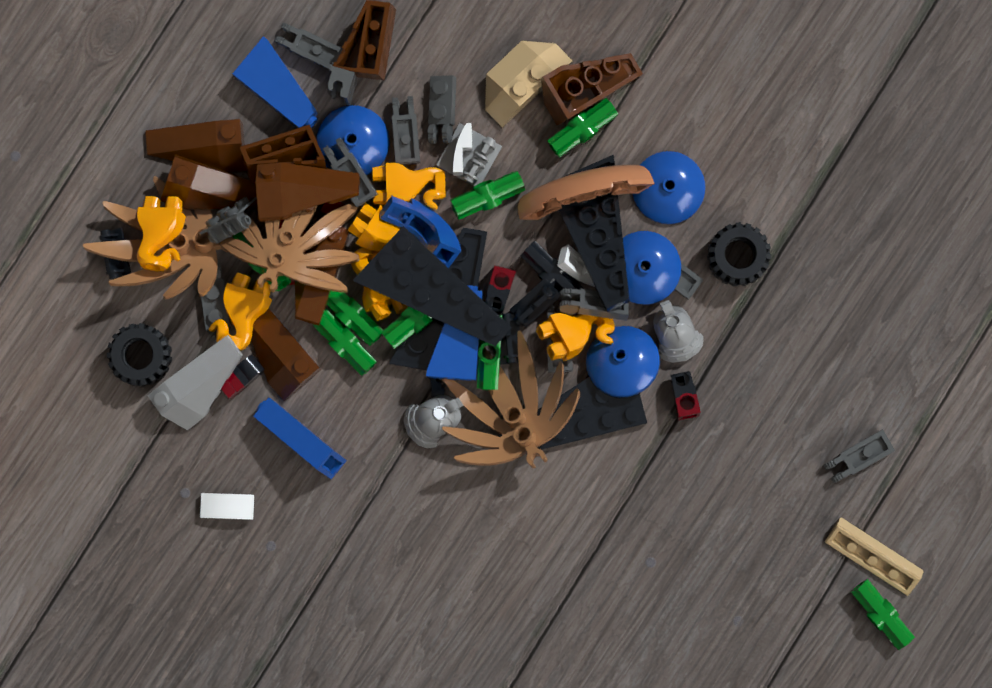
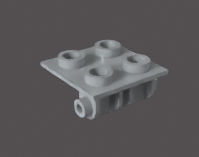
[436,123,502,186]

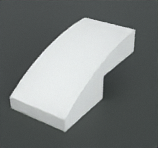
[453,123,472,176]
[557,244,595,287]
[200,493,254,519]

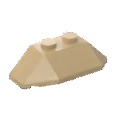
[485,41,573,128]

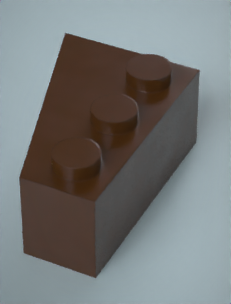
[333,0,396,81]
[240,125,326,183]

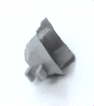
[653,300,704,363]
[404,395,464,448]

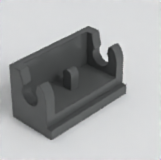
[328,66,357,106]

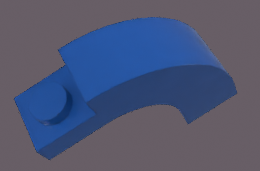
[379,196,461,268]

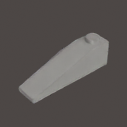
[147,335,243,430]

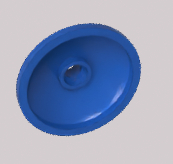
[316,105,390,175]
[632,151,705,224]
[623,231,681,305]
[586,326,660,397]

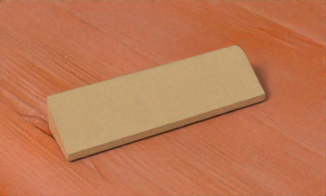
[825,518,923,596]

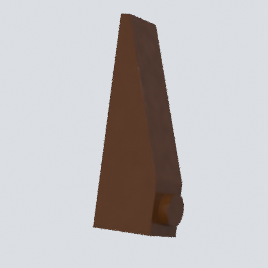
[541,53,643,125]
[160,154,258,209]
[256,163,360,221]
[295,225,349,326]

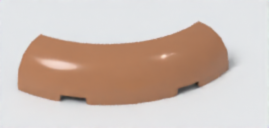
[518,165,654,220]

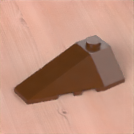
[145,119,246,173]
[251,308,322,401]

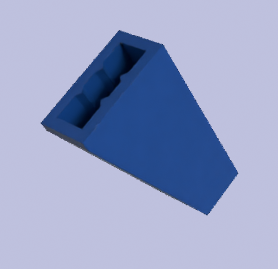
[232,36,318,128]
[426,285,483,381]
[254,397,347,479]

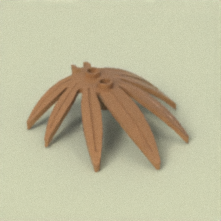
[219,168,360,293]
[83,176,234,299]
[442,330,580,469]

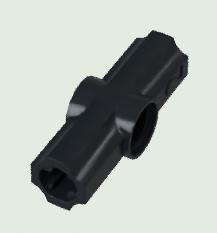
[520,241,584,302]

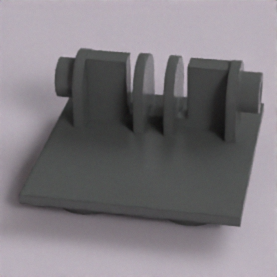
[199,196,257,243]

